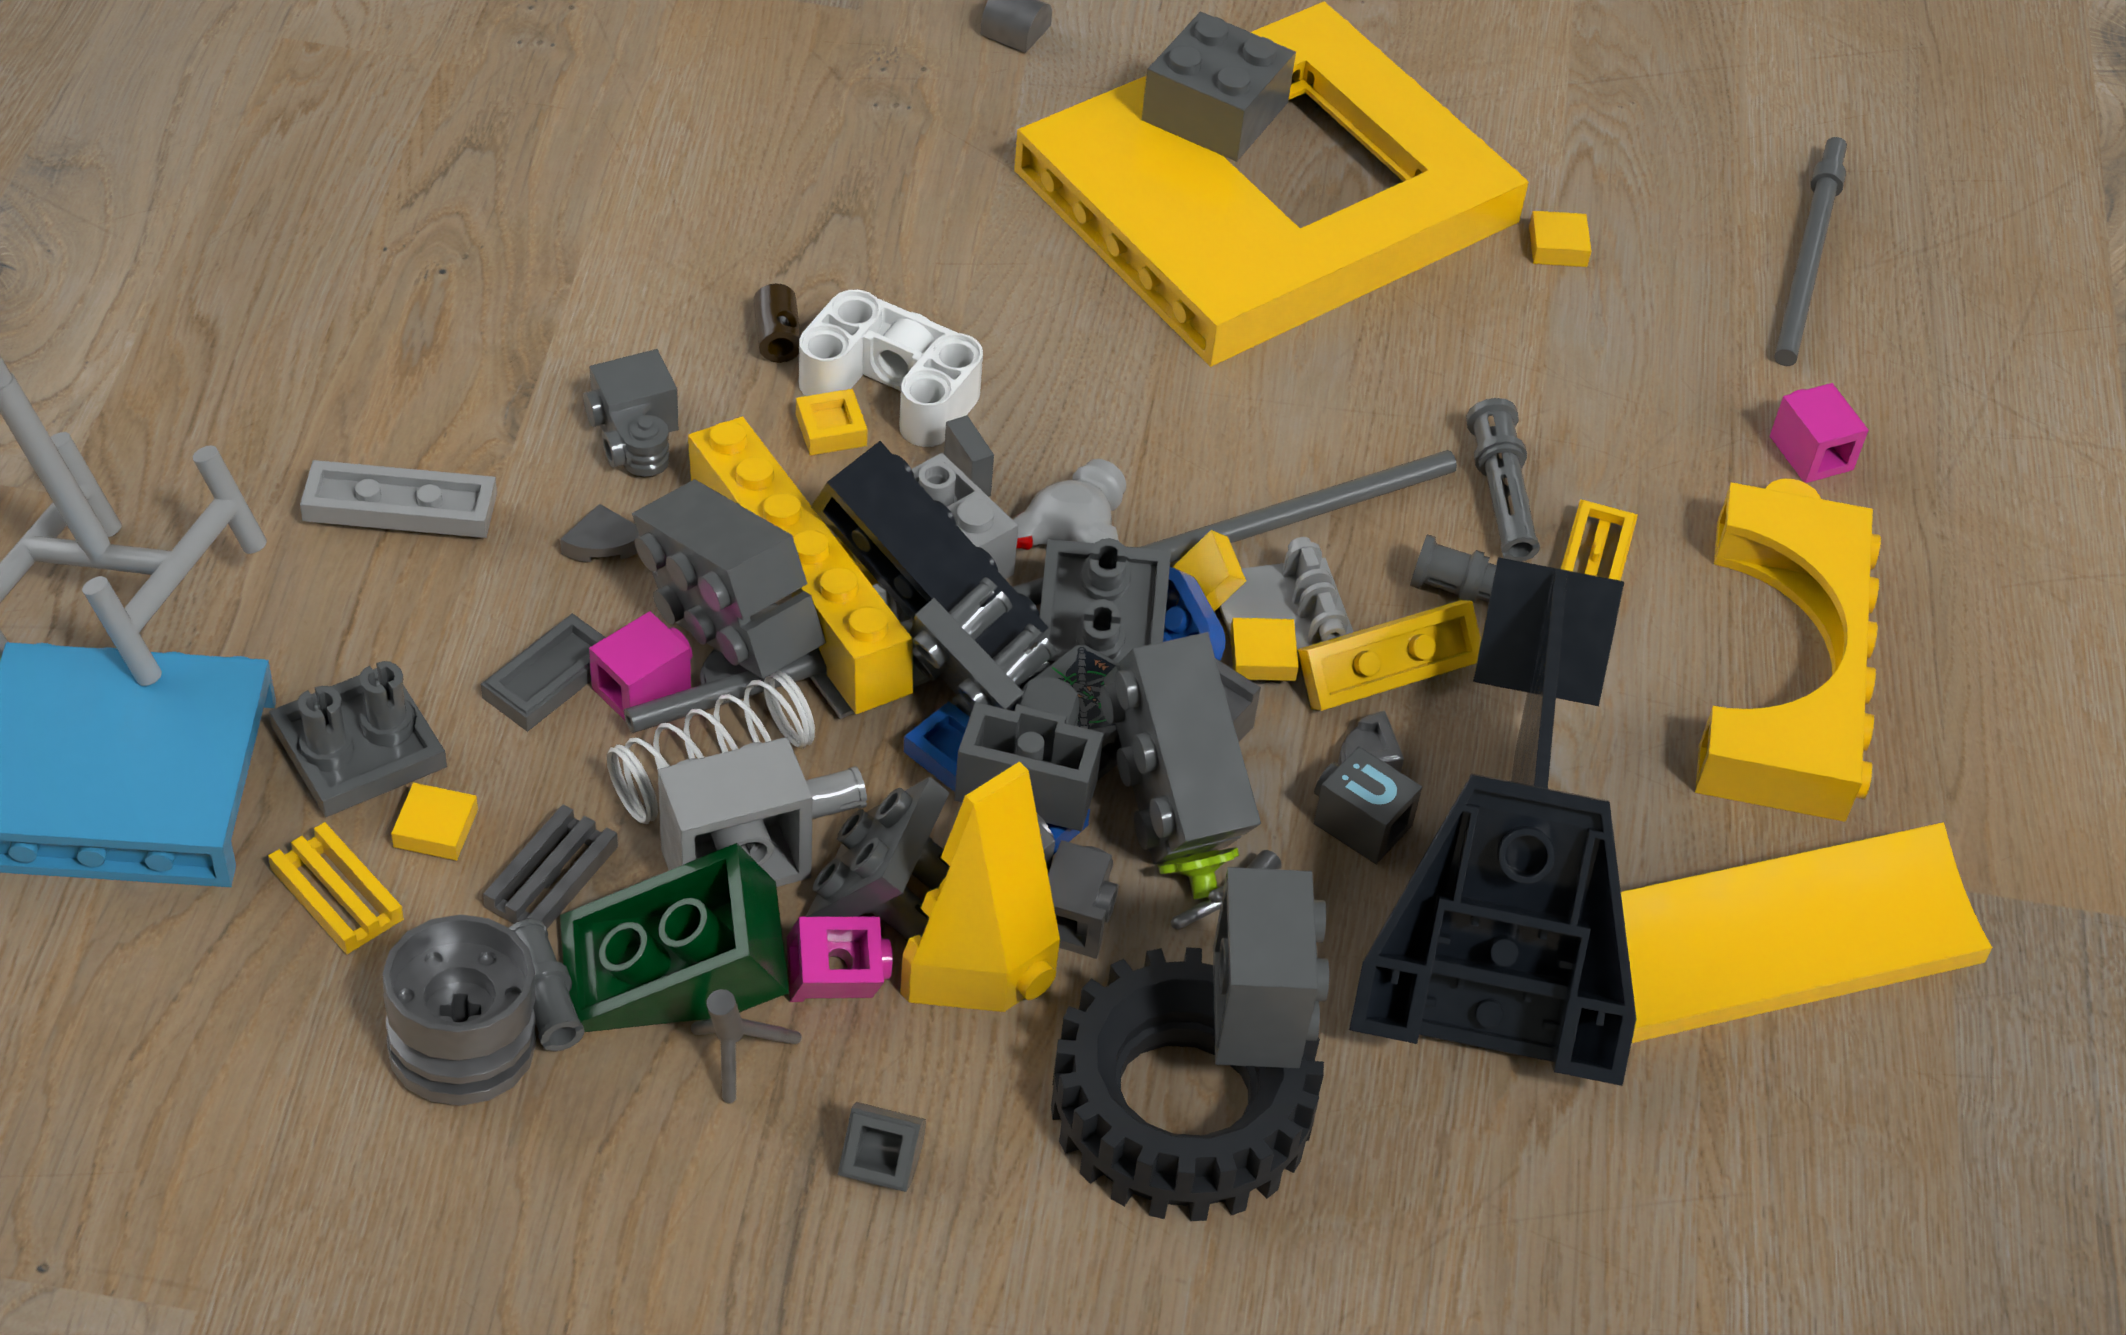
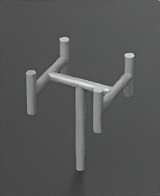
[0,356,267,686]

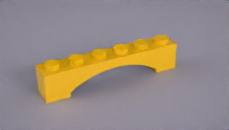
[688,416,913,715]

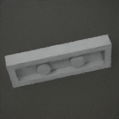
[300,460,497,538]

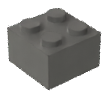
[1142,11,1296,162]
[1213,867,1329,1068]

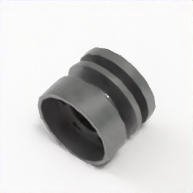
[382,914,536,1106]

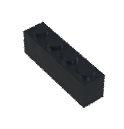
[811,441,1049,658]

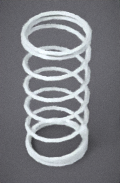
[607,670,815,824]

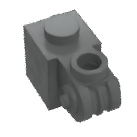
[583,349,679,477]

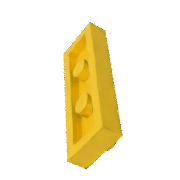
[1297,600,1481,711]

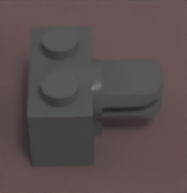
[954,677,1104,831]

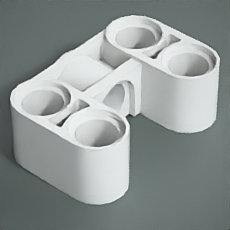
[799,290,983,447]

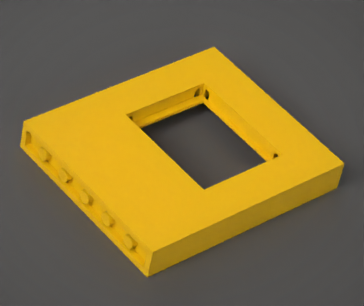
[1014,1,1529,367]

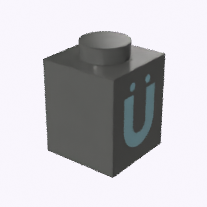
[1313,746,1422,865]

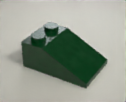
[560,843,789,1032]

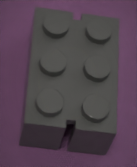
[632,479,826,679]
[1100,632,1261,865]

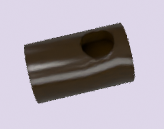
[753,283,801,363]

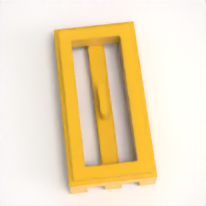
[1561,499,1638,581]
[268,822,404,955]

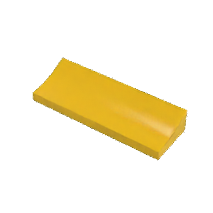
[1621,822,1992,1043]

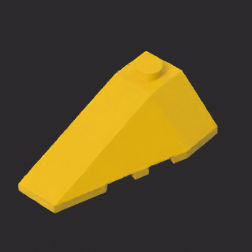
[900,761,1060,1012]

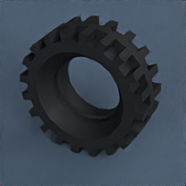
[1051,947,1324,1221]

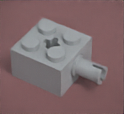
[658,737,867,887]

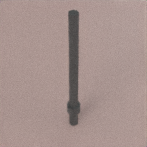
[1774,137,1847,366]

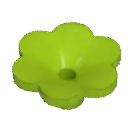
[1158,847,1239,899]

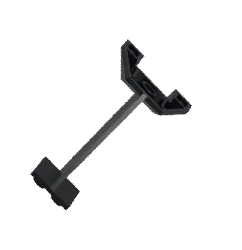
[1349,557,1637,1086]

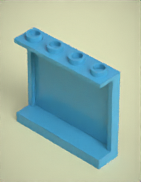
[0,642,276,887]

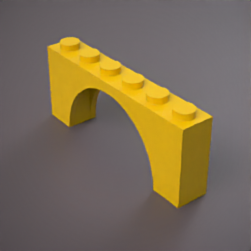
[1695,482,1881,822]

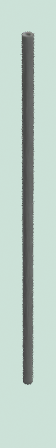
[624,450,1457,733]

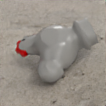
[1013,459,1126,550]

